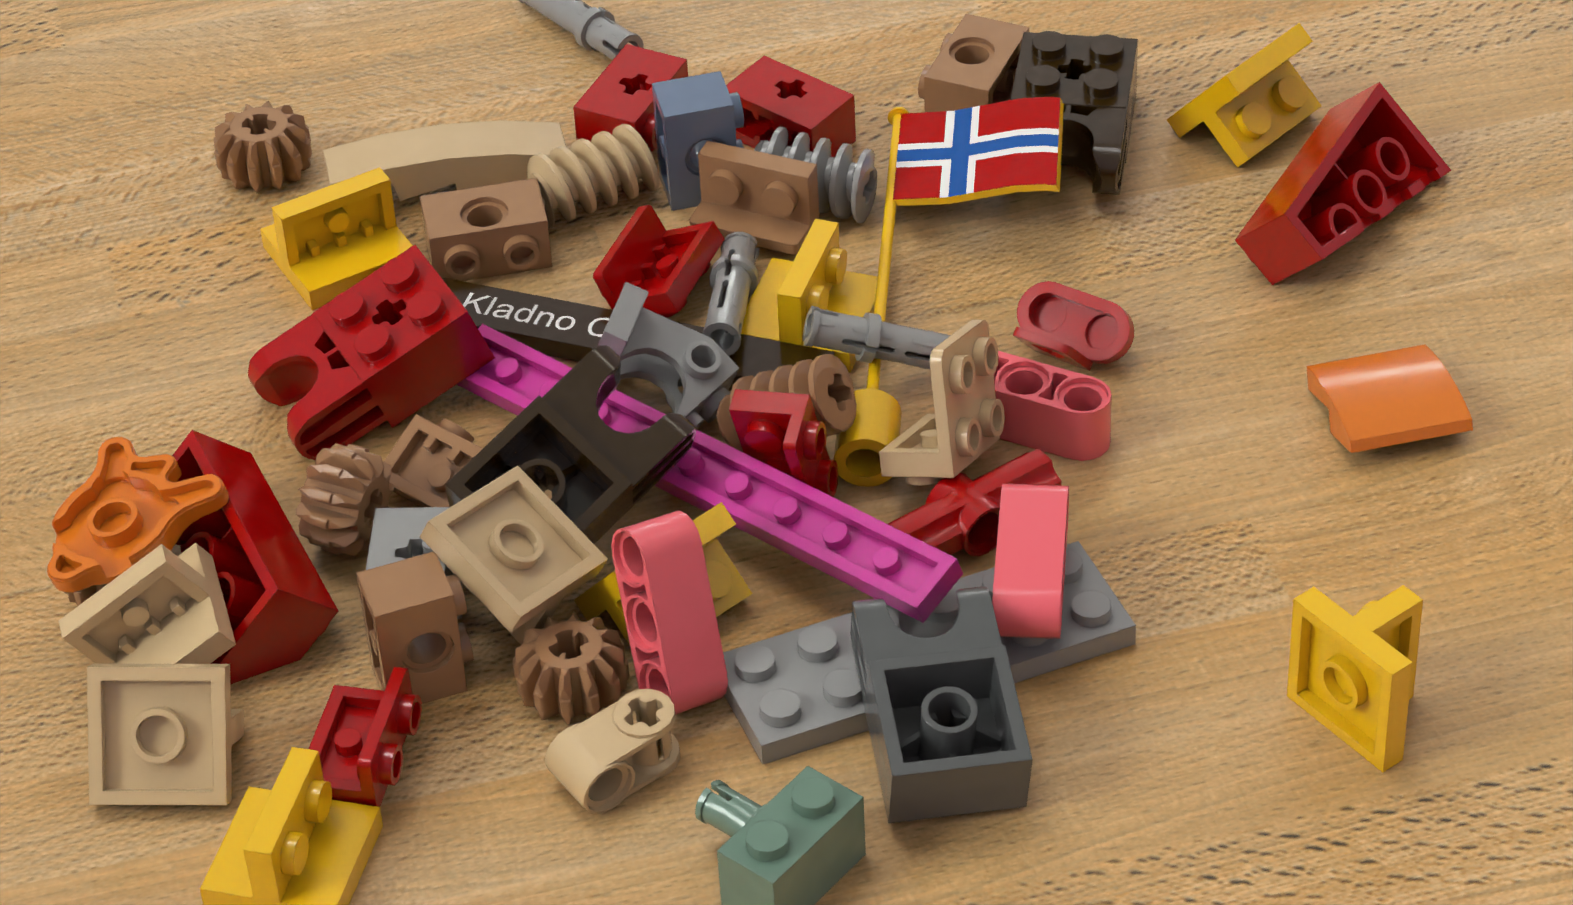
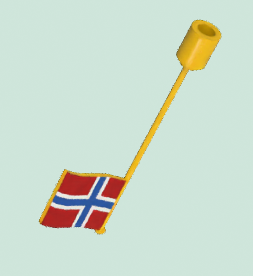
[833,97,1064,487]

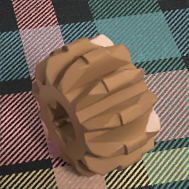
[213,101,312,194]
[296,443,394,556]
[513,611,629,725]

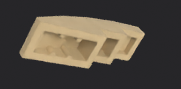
[323,120,566,201]

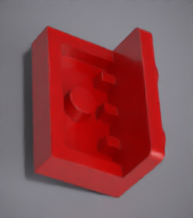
[593,205,725,318]
[308,667,422,807]

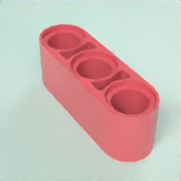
[994,351,1112,461]
[992,483,1069,639]
[611,510,728,715]

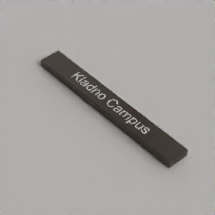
[381,266,834,391]

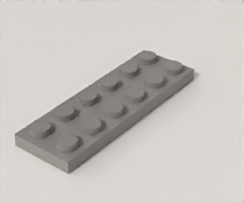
[723,541,1136,765]

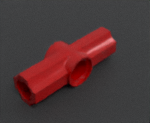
[888,449,1062,556]

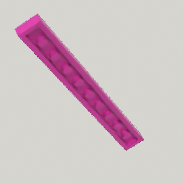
[456,324,963,623]

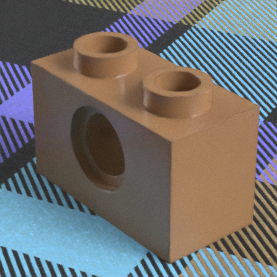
[918,14,1029,112]
[420,178,553,281]
[357,551,474,704]

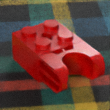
[248,245,495,460]

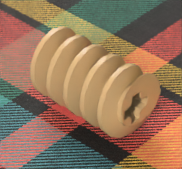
[527,124,660,229]

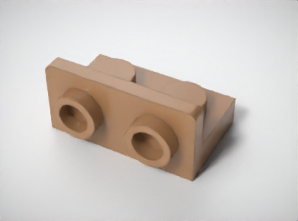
[689,140,819,254]
[384,414,483,507]

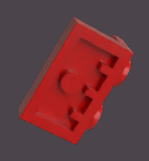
[729,389,838,497]

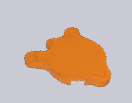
[47,437,229,592]

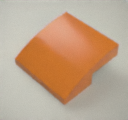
[1307,344,1473,453]

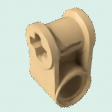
[545,689,680,814]

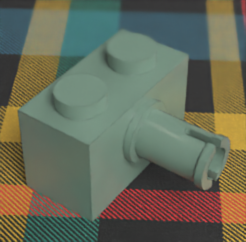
[695,766,866,905]

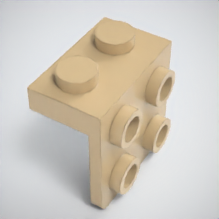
[879,320,1005,485]

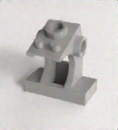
[598,282,739,429]

